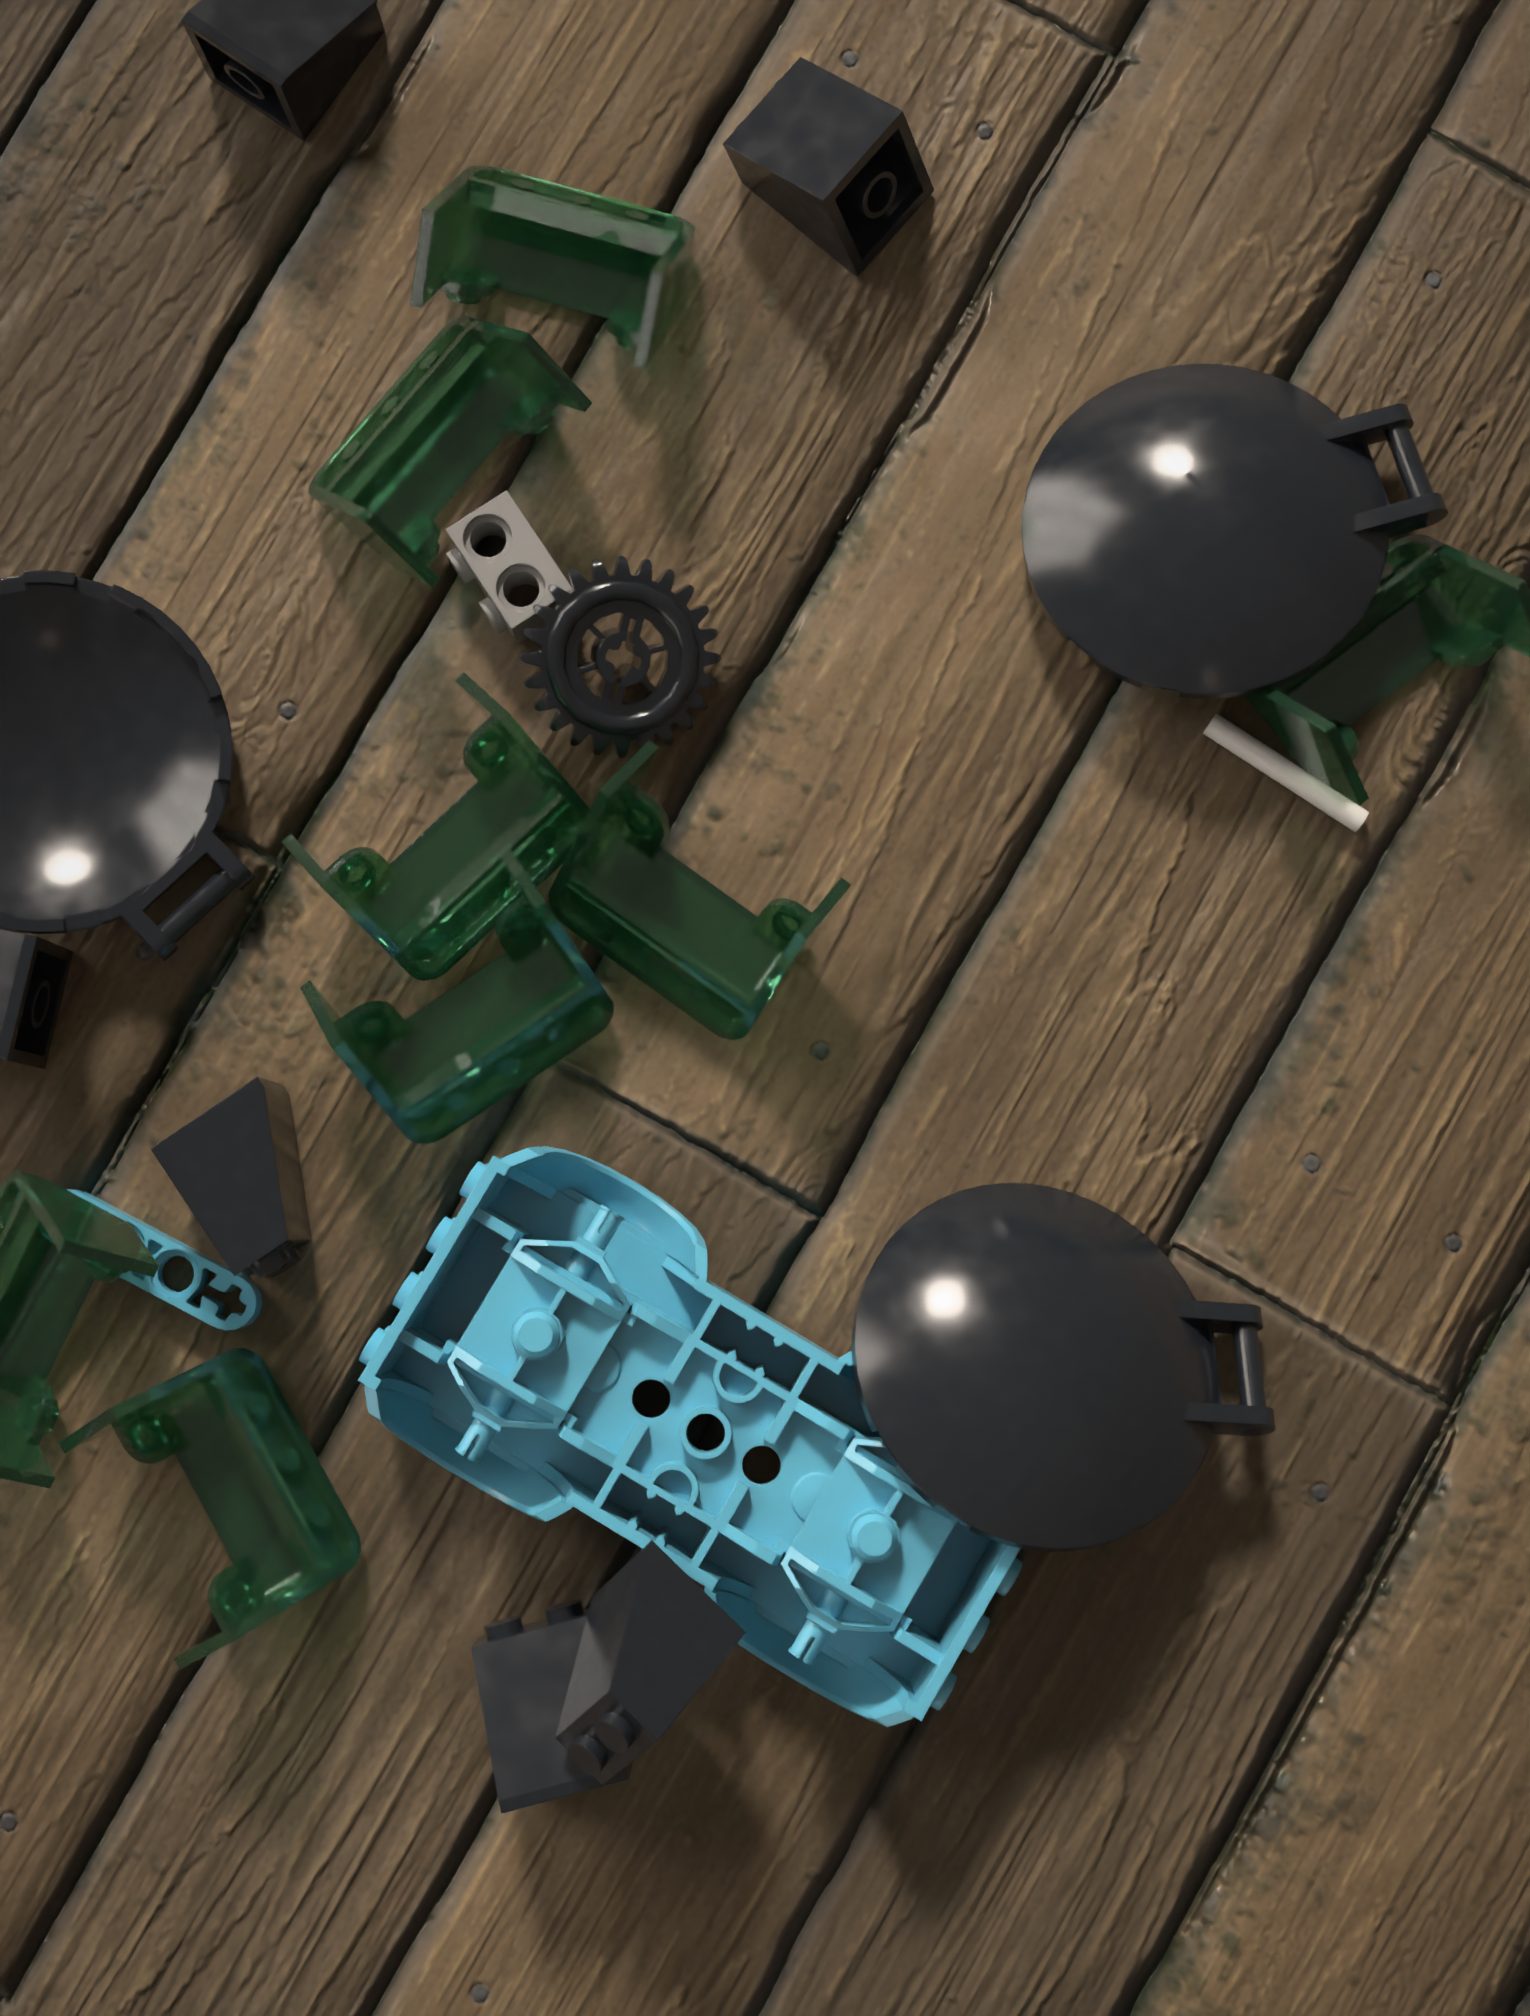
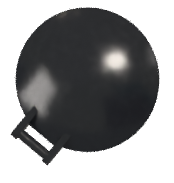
[1021,364,1448,699]
[0,570,255,961]
[852,1183,1276,1552]

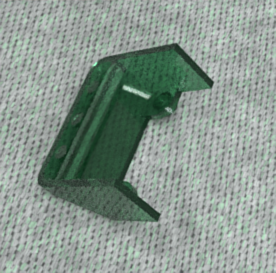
[410,165,695,369]
[308,316,592,588]
[1245,535,1530,806]
[282,672,593,981]
[548,740,852,1040]
[300,848,614,1144]
[0,1170,159,1488]
[59,1348,361,1669]

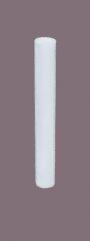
[1203,713,1369,832]

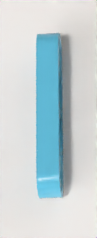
[38,1189,263,1331]

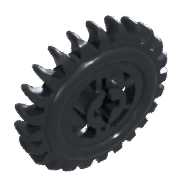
[520,555,721,758]

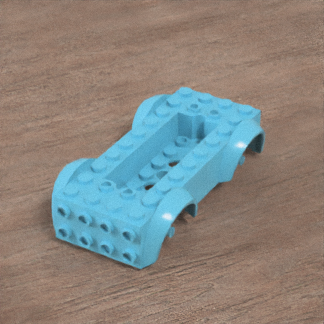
[358,1146,1023,1727]

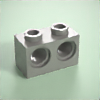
[445,490,573,643]

